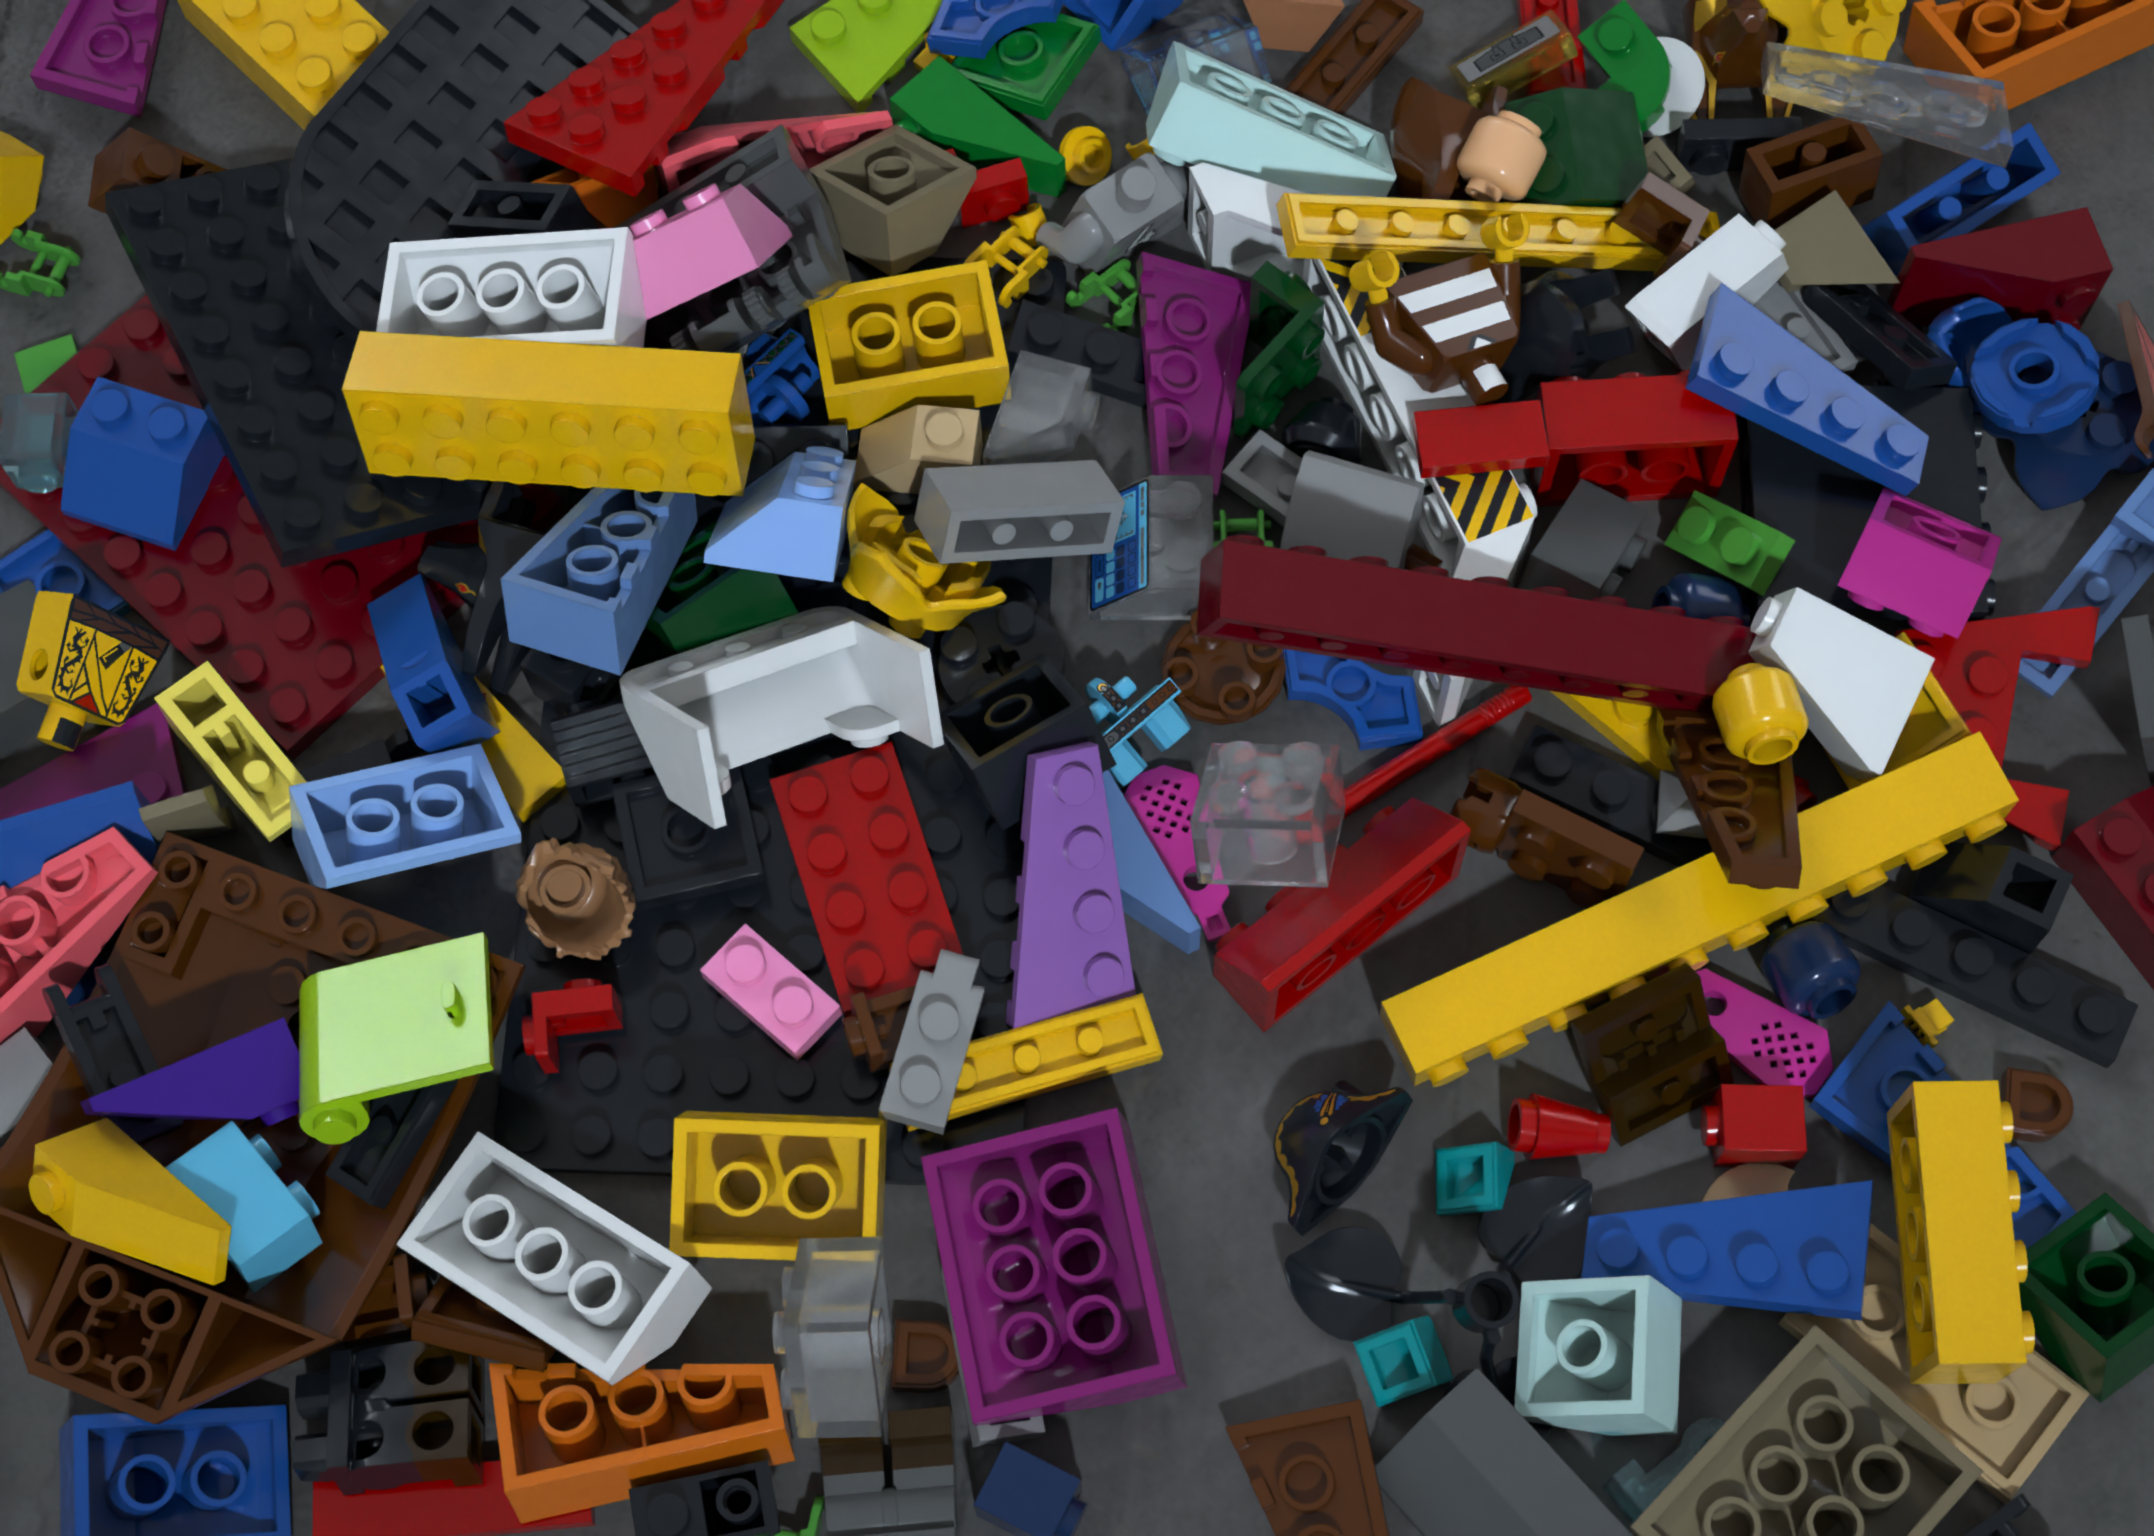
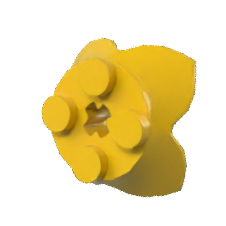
[1759,0,1907,100]
[842,483,1007,639]

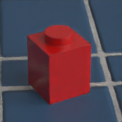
[1700,1084,1807,1169]

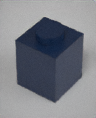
[973,1441,1088,1536]

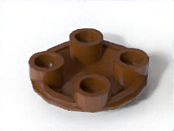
[1161,609,1286,725]

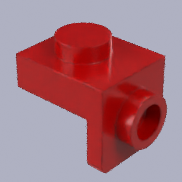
[945,148,1029,229]
[522,979,623,1074]

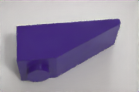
[80,1017,299,1128]

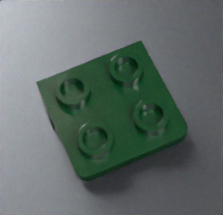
[1234,261,1325,440]

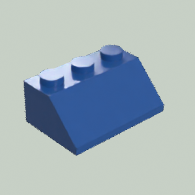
[0,781,161,913]

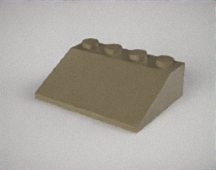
[1629,1324,1984,1536]

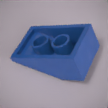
[59,1405,291,1536]

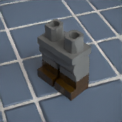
[816,1406,958,1536]

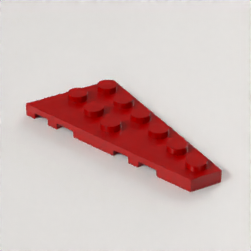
[503,0,784,198]

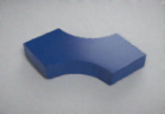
[926,0,1064,59]
[1284,649,1423,751]

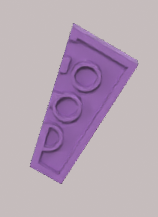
[1006,741,1136,1029]

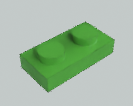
[1664,490,1795,597]

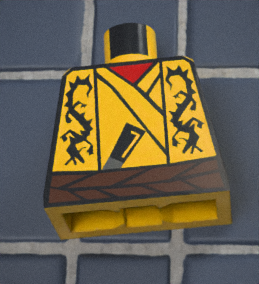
[16,591,171,752]

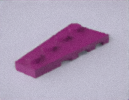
[30,0,167,118]
[1136,251,1251,505]

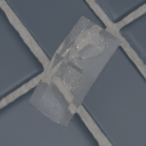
[983,350,1100,465]

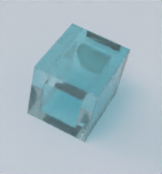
[0,392,79,493]

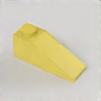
[154,661,307,842]

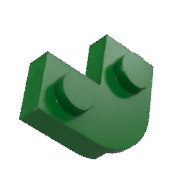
[1577,0,1672,134]

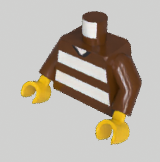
[1349,213,1530,406]

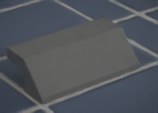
[1376,1368,1633,1536]

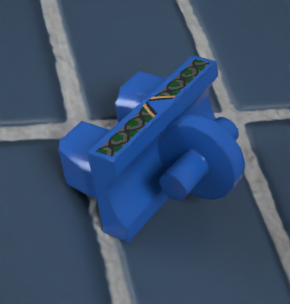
[744,328,821,425]

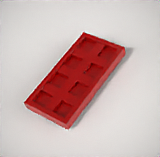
[769,741,964,1018]

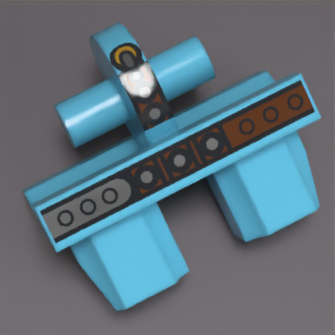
[1084,676,1191,789]

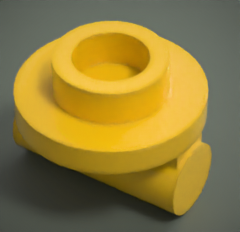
[1059,126,1112,186]

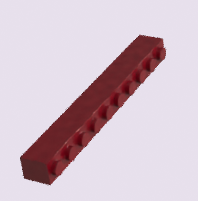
[1197,535,1757,713]

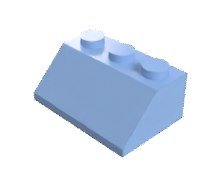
[703,446,856,582]
[289,743,521,889]

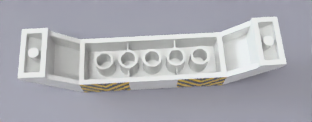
[1187,162,1538,729]

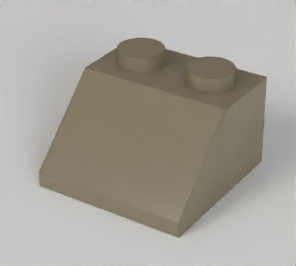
[809,124,977,276]

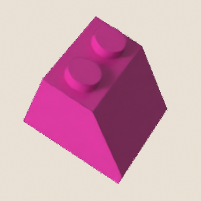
[1837,487,2002,639]

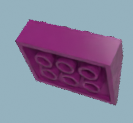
[921,1107,1188,1426]

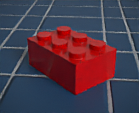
[1529,369,1739,507]

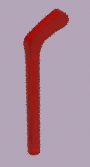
[1238,685,1532,843]

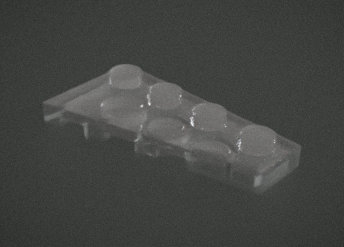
[1761,41,2013,168]

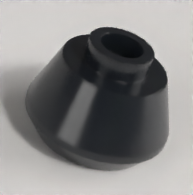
[1282,397,1362,464]

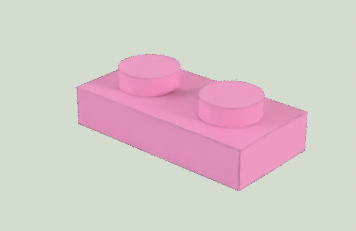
[700,923,843,1061]

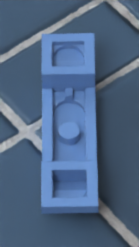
[2018,468,2154,700]

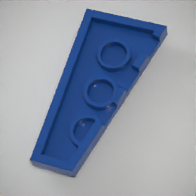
[1808,1000,2077,1249]
[1581,1180,1873,1321]

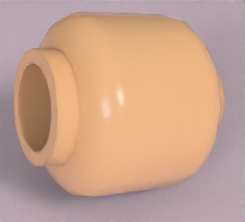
[1457,110,1547,202]

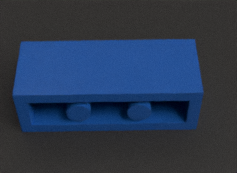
[1862,122,2061,276]

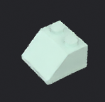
[1514,1275,1682,1436]

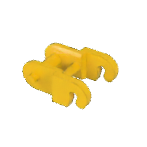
[963,226,1049,309]

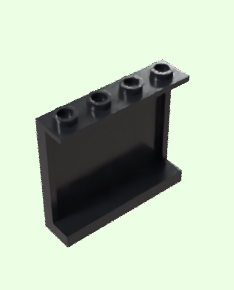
[1737,385,1996,627]

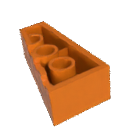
[1903,0,2154,128]
[489,1363,795,1524]

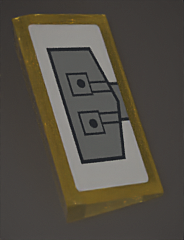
[1448,9,1578,110]

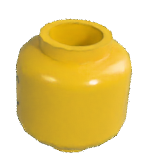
[1712,663,1809,765]

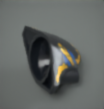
[1273,1080,1413,1237]

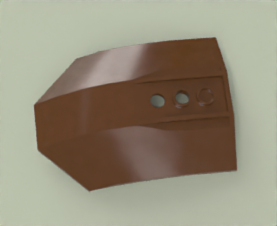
[0,831,526,1424]

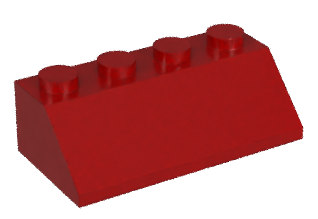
[1213,797,1471,1033]

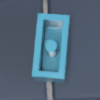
[165,1121,323,1293]

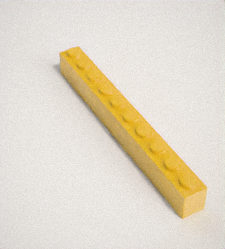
[1380,731,2019,1087]

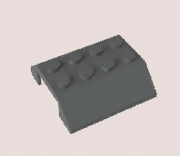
[614,124,852,353]

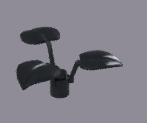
[1284,1176,1593,1444]

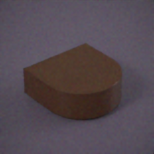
[2000,1067,2074,1142]
[891,1319,959,1393]

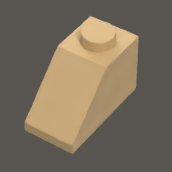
[853,405,983,494]

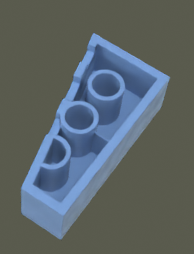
[501,487,698,676]

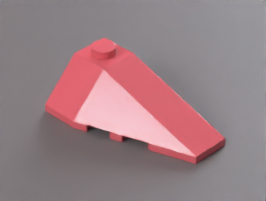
[654,110,893,197]
[0,827,158,1045]

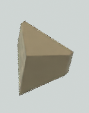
[1775,190,1900,293]

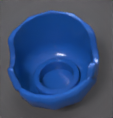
[1926,297,2014,388]

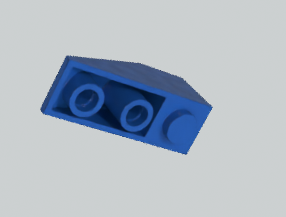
[367,573,501,754]

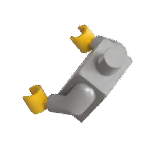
[1008,131,1189,276]

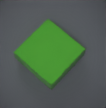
[14,334,79,396]

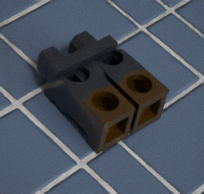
[292,1341,485,1496]

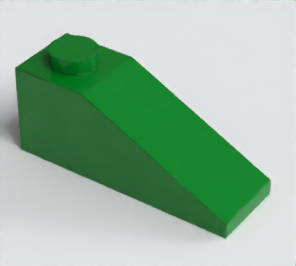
[889,56,1066,198]

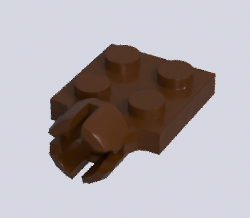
[1450,768,1645,909]

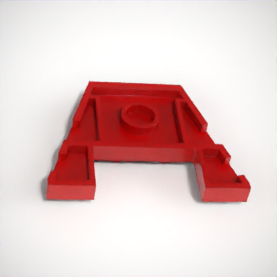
[1893,606,2100,851]

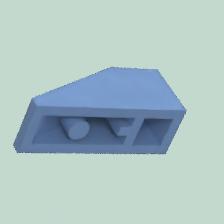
[1103,770,1201,955]

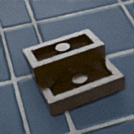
[1570,963,1734,1147]

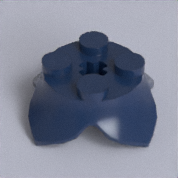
[1972,350,2154,511]

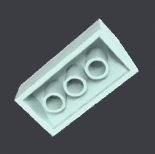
[1146,41,1397,197]

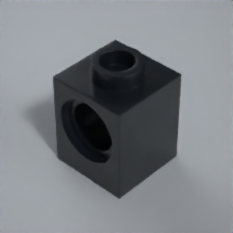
[520,648,620,711]

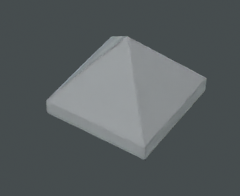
[1656,770,1707,839]

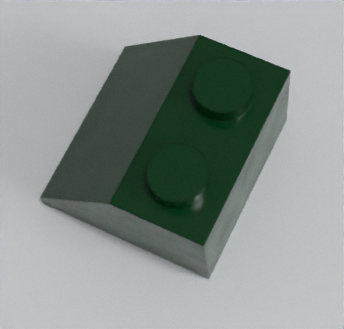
[1504,87,1649,207]
[644,521,799,658]
[2019,1192,2154,1403]

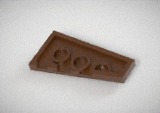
[1655,708,1802,889]
[1225,1399,1390,1536]

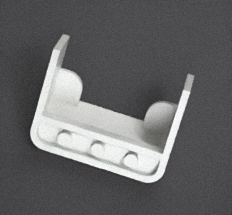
[619,606,944,829]

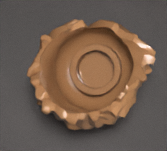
[516,838,636,960]

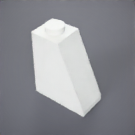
[1624,213,1789,371]
[1748,587,1935,780]

